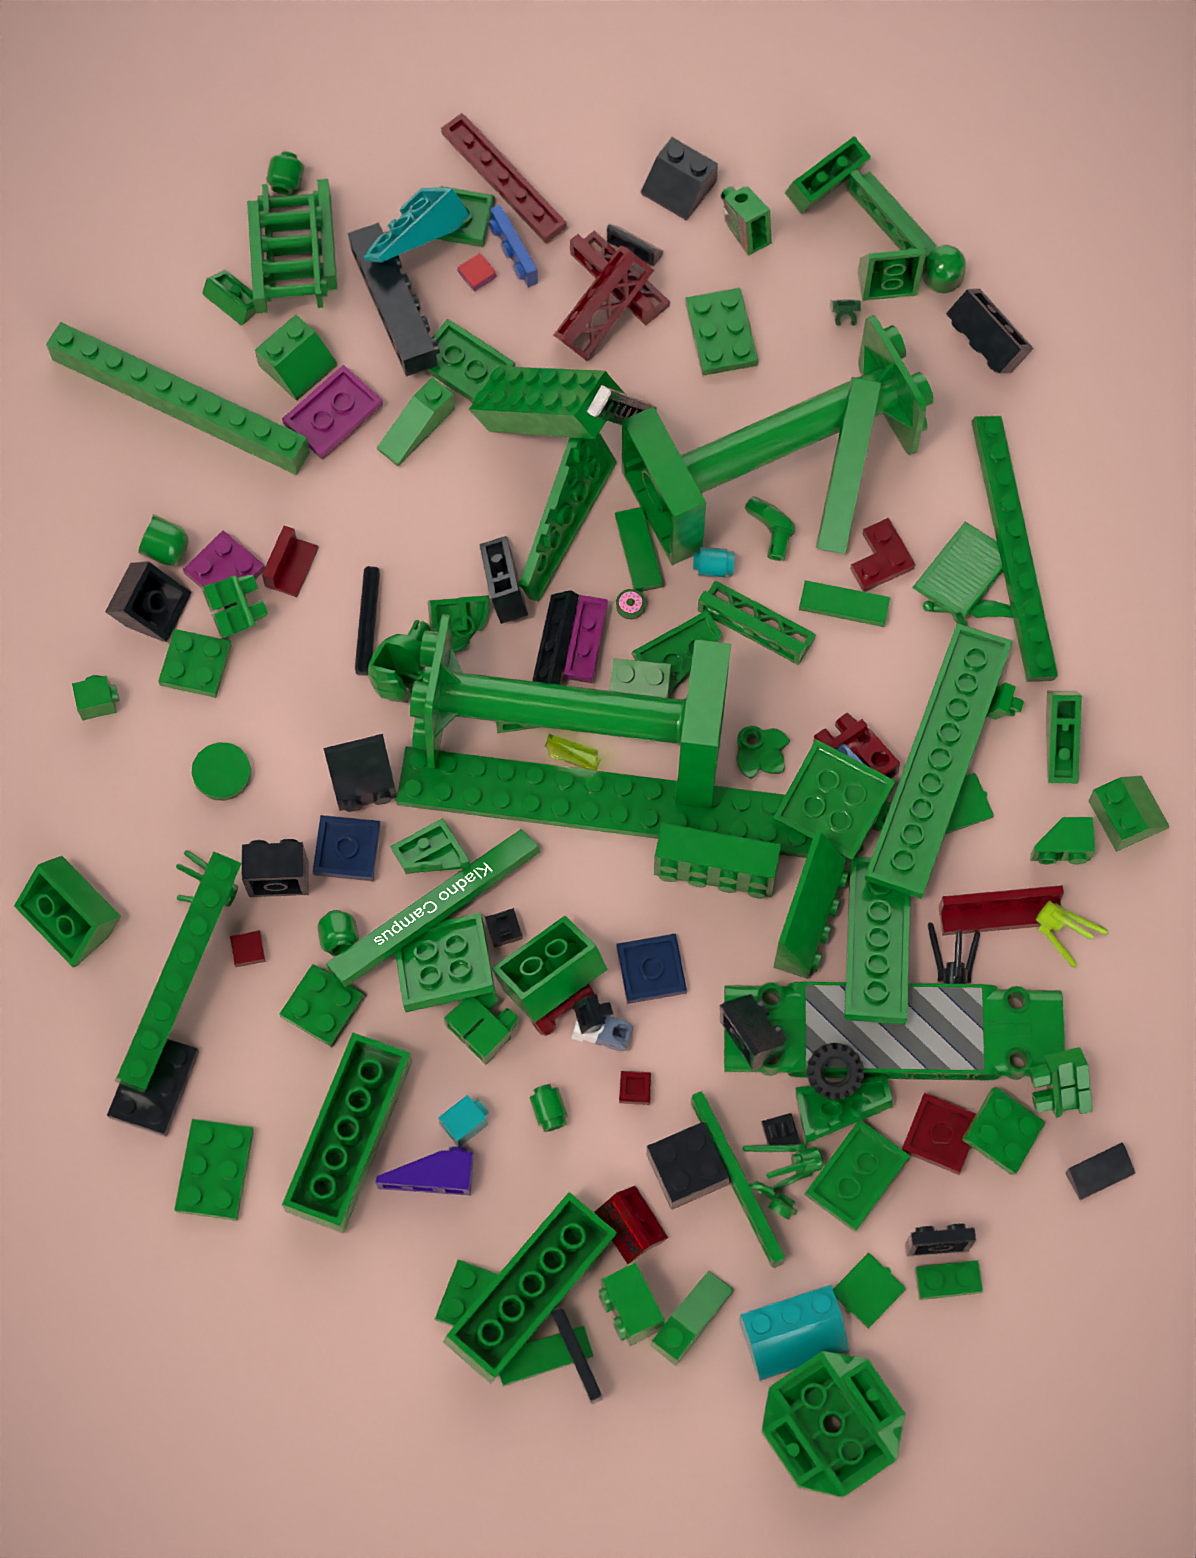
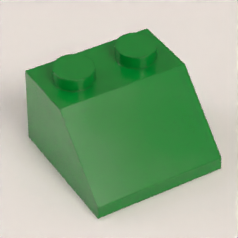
[255,314,338,401]
[1088,776,1170,852]

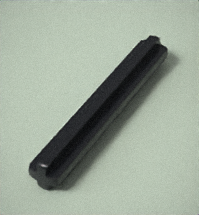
[355,566,380,676]

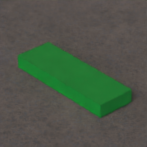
[615,507,663,592]
[799,580,890,627]
[499,1325,594,1387]

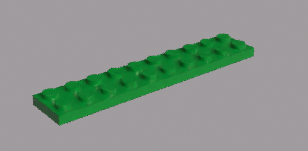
[864,623,1013,899]

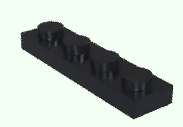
[532,590,579,685]

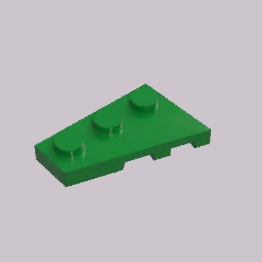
[631,610,722,694]
[795,1075,892,1144]

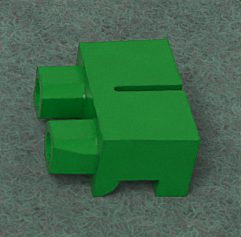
[201,575,268,639]
[444,992,519,1065]
[1029,1047,1092,1118]

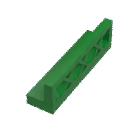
[848,169,938,263]
[698,580,816,665]

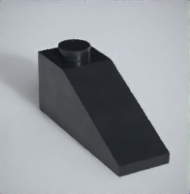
[479,536,528,624]

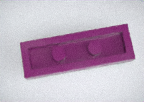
[564,595,608,683]

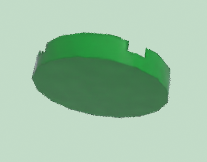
[191,742,252,801]

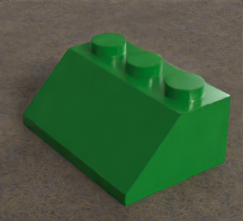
[14,855,122,967]

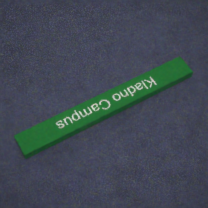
[326,829,540,988]

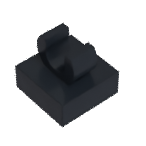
[485,908,523,948]
[573,994,614,1034]
[761,1113,800,1153]

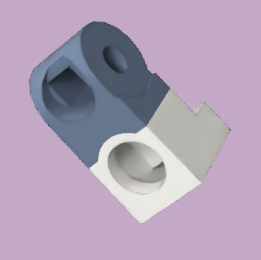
[571,1016,633,1051]

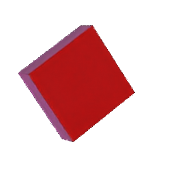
[457,253,496,291]

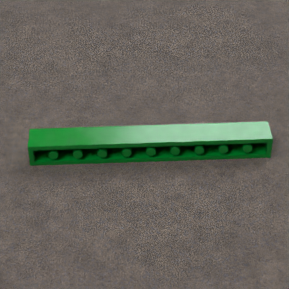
[46,322,310,475]

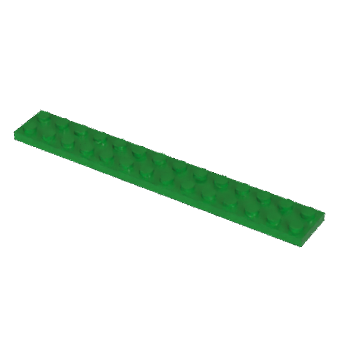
[396,746,812,858]

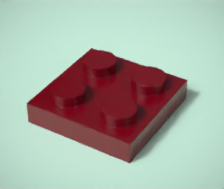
[901,1093,976,1175]

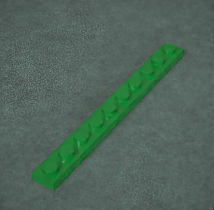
[971,416,1058,682]

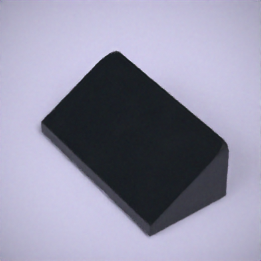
[607,224,663,266]
[1065,1142,1135,1200]

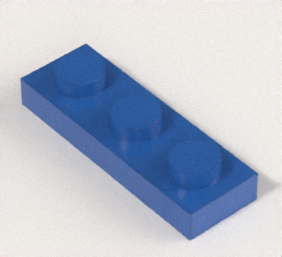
[488,204,538,288]

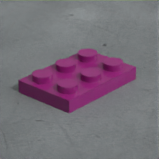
[282,365,383,459]

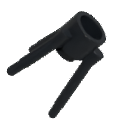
[928,922,980,984]

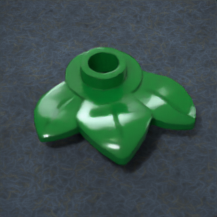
[737,726,790,779]
[749,1181,798,1220]

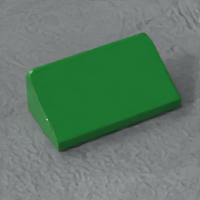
[202,270,256,325]

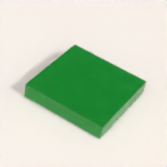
[437,186,494,247]

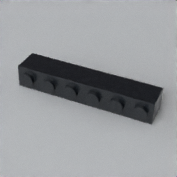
[348,222,440,377]

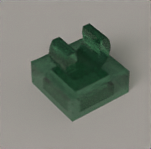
[830,299,861,326]

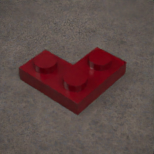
[850,517,916,592]

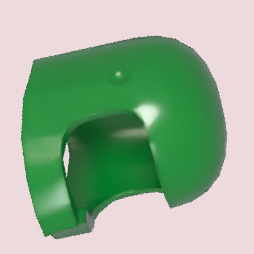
[923,245,966,293]
[138,514,189,566]

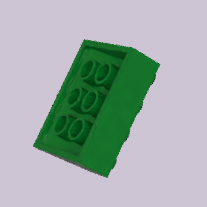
[773,830,849,979]

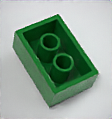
[492,915,608,1023]

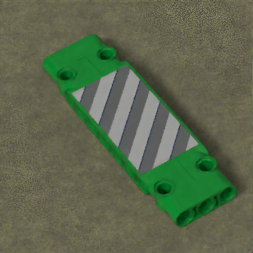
[724,982,1065,1081]

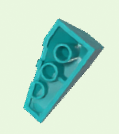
[363,187,469,262]

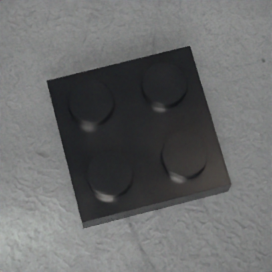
[905,1223,976,1257]

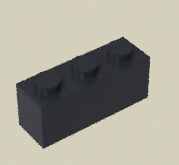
[946,289,1034,374]

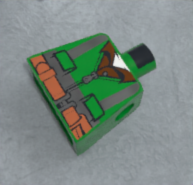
[720,186,772,256]

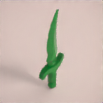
[922,600,1013,626]

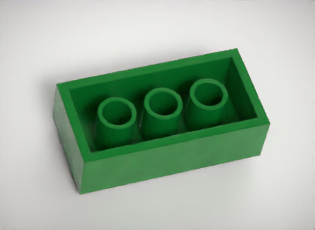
[654,822,781,899]

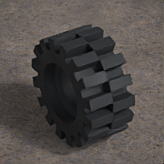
[806,1042,864,1100]

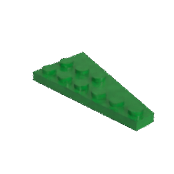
[519,432,617,602]

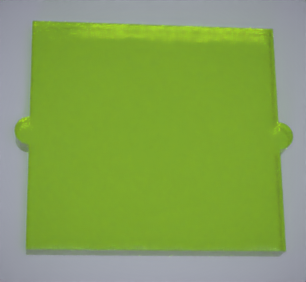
[545,734,601,771]

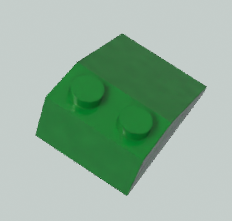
[858,248,926,301]

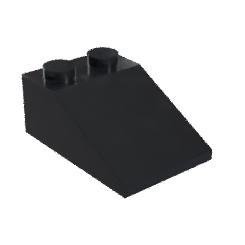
[323,734,397,812]

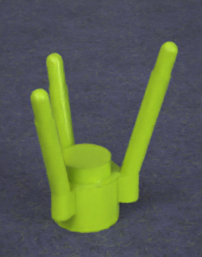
[1036,901,1108,968]

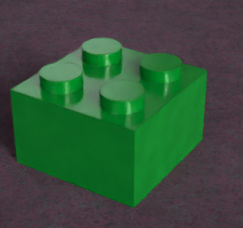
[599,1262,665,1346]

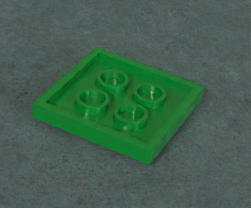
[773,739,896,861]
[395,912,495,1012]

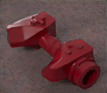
[530,984,595,1036]

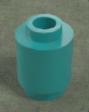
[693,547,735,578]

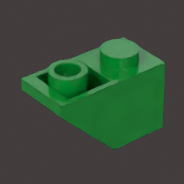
[1030,817,1095,865]

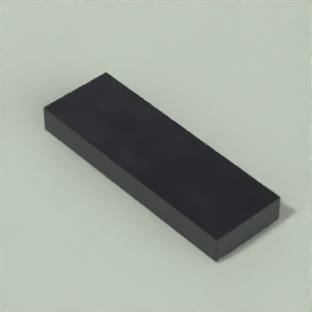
[551,1308,603,1405]

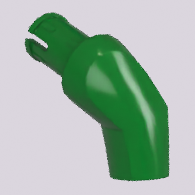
[745,496,795,561]

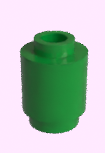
[529,1084,568,1132]

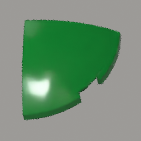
[427,595,489,653]

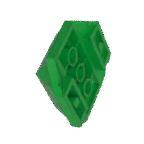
[761,1351,905,1498]

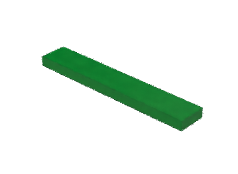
[816,377,881,554]
[691,1091,785,1268]

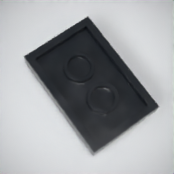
[107,1039,199,1137]

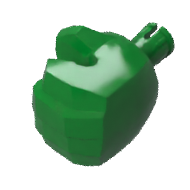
[368,620,431,702]

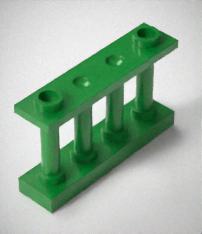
[258,179,338,290]
[247,196,328,314]

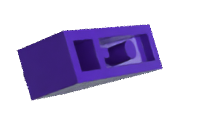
[375,1147,474,1196]

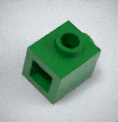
[72,675,120,721]

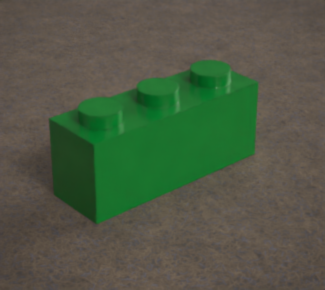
[785,136,871,214]

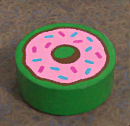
[616,589,645,620]

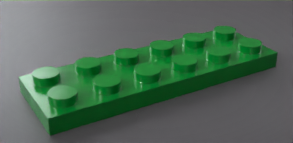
[844,856,910,1025]

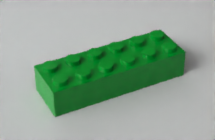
[469,366,625,439]
[282,1032,412,1234]
[443,1192,617,1384]

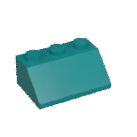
[739,1285,850,1381]

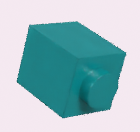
[438,1095,488,1147]

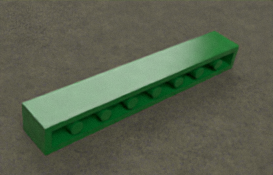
[115,851,242,1093]

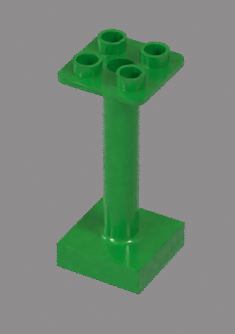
[621,315,934,565]
[410,614,731,808]

